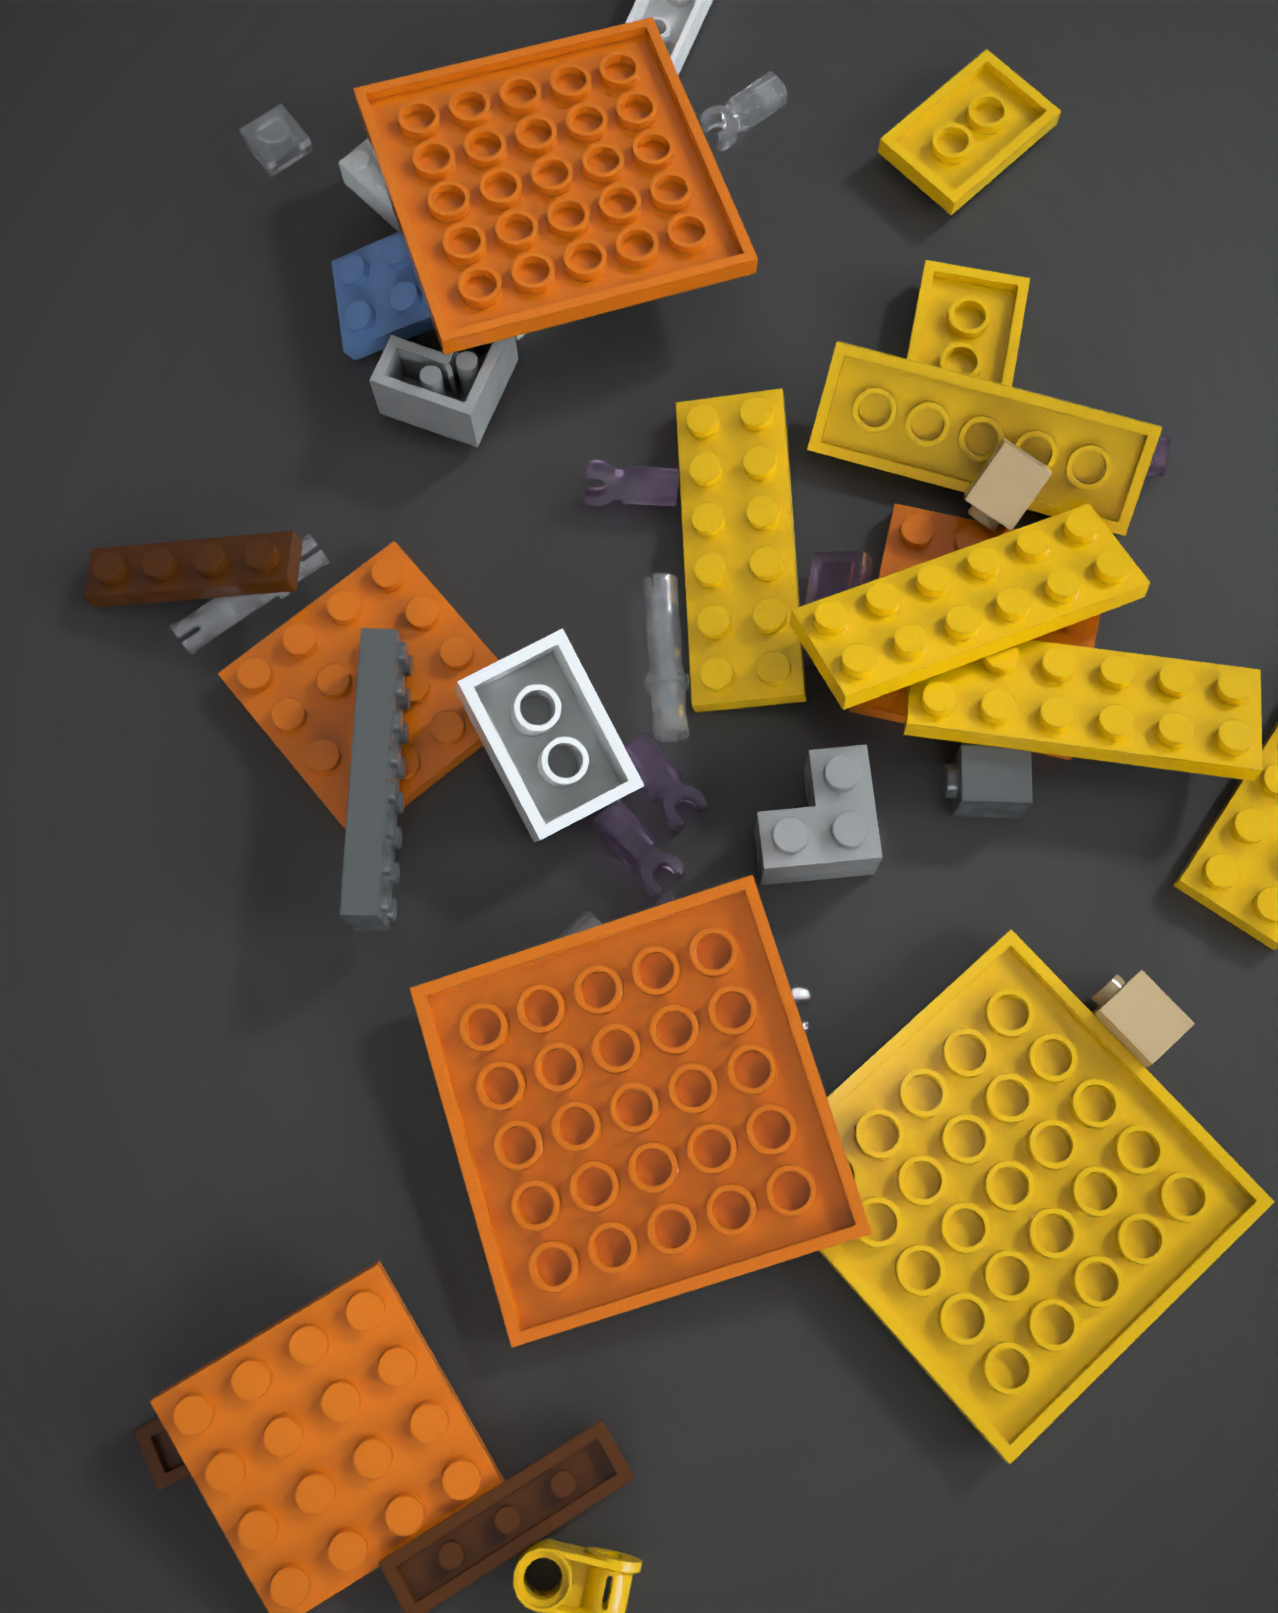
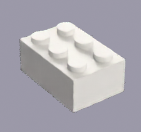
[454,628,644,842]

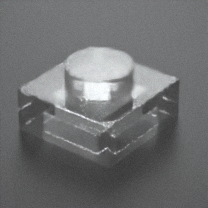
[239,104,313,177]

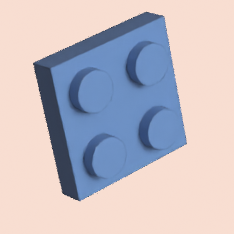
[331,231,434,361]

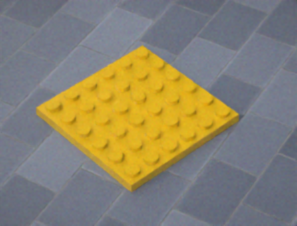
[819,929,1274,1464]

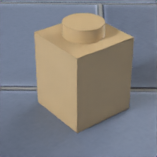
[965,437,1052,531]
[1091,970,1195,1068]

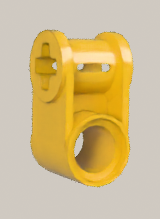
[513,1539,642,1613]

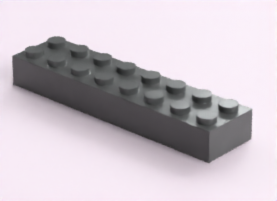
[339,628,413,932]

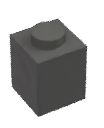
[942,745,1033,818]

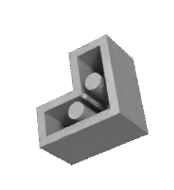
[369,335,519,448]
[753,744,883,885]

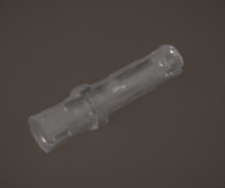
[170,533,329,656]
[643,573,690,742]

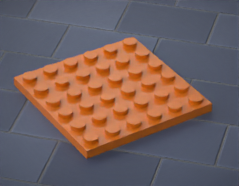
[353,17,758,355]
[410,875,872,1348]

